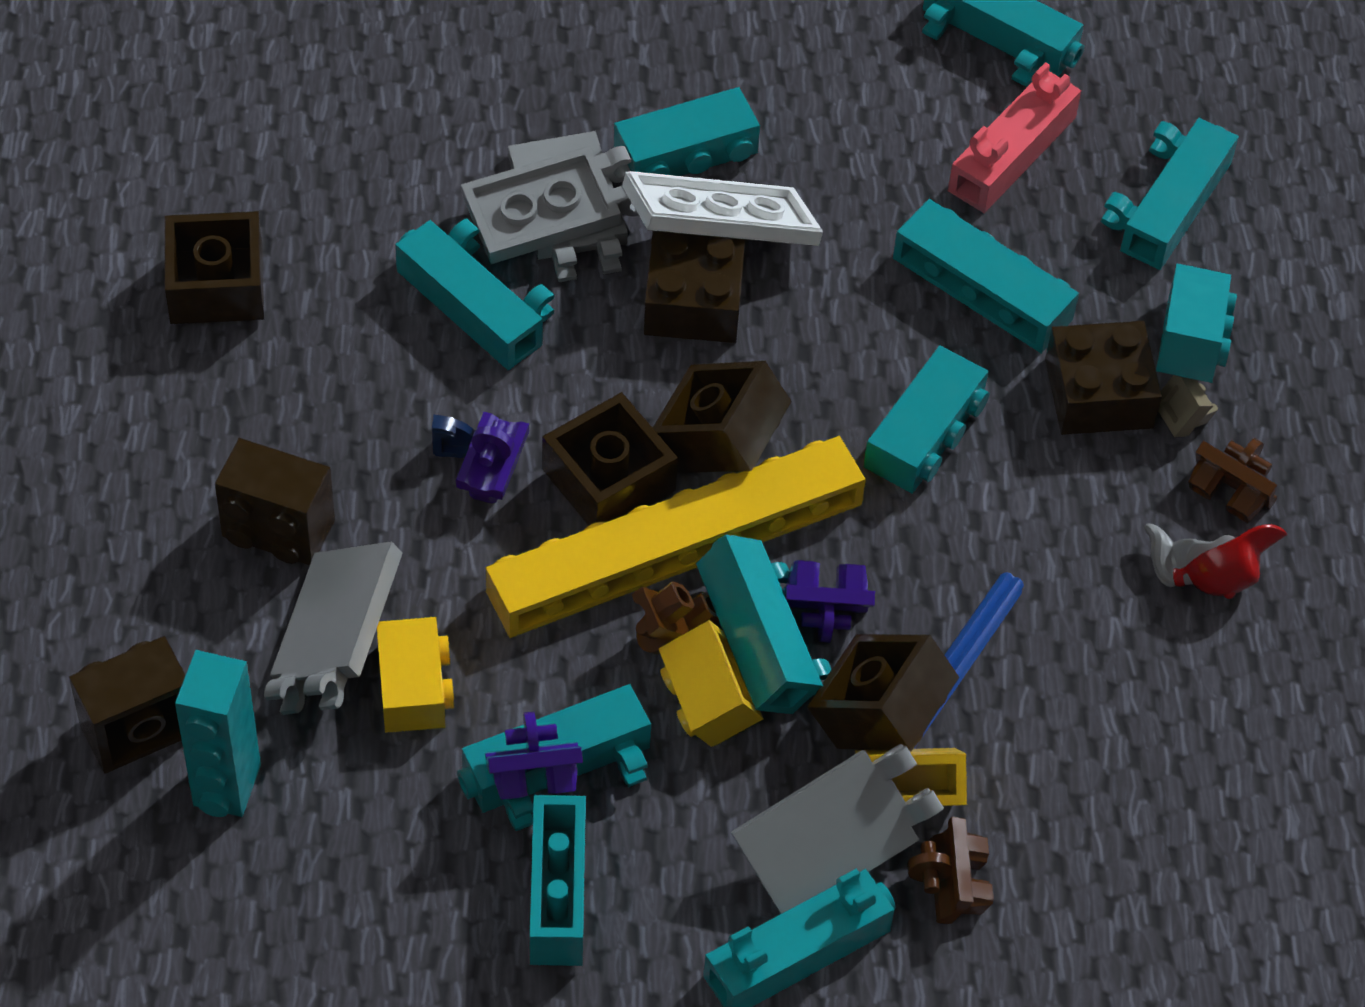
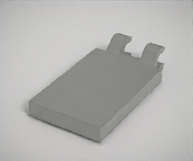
[508,131,628,282]
[461,146,639,264]
[264,541,403,715]
[731,744,944,914]

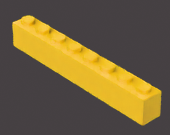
[485,435,866,638]

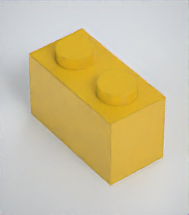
[377,617,454,733]
[658,620,763,747]
[855,748,967,806]

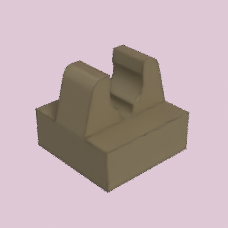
[1158,375,1218,437]

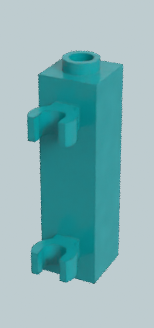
[922,0,1084,87]
[1101,118,1239,270]
[395,219,554,370]
[696,534,832,714]
[457,684,651,831]
[703,868,895,1007]

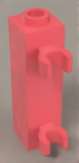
[948,62,1082,214]

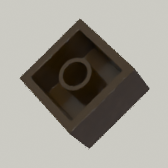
[165,211,264,324]
[644,231,745,343]
[1045,321,1162,435]
[653,361,792,473]
[542,392,678,526]
[215,438,335,565]
[807,634,959,752]
[69,636,186,774]

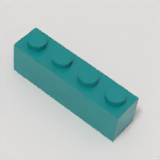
[893,199,1079,354]
[175,650,261,817]

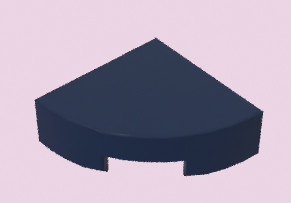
[432,414,475,458]

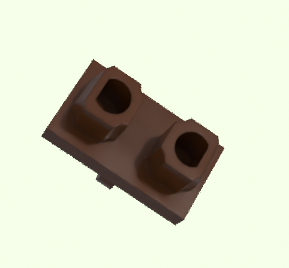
[1188,438,1277,524]
[632,581,720,654]
[907,817,994,924]

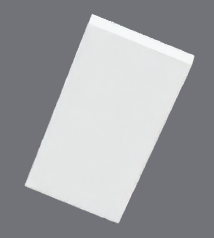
[622,171,823,246]

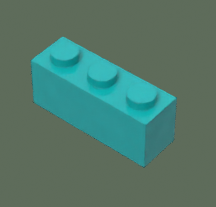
[614,87,760,176]
[1156,263,1237,383]
[863,345,990,494]
[530,795,586,966]

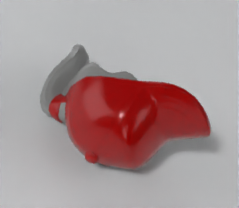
[1144,524,1287,599]

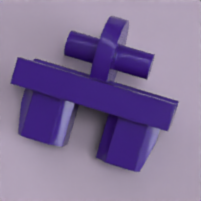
[456,411,529,504]
[782,560,875,643]
[485,711,583,800]

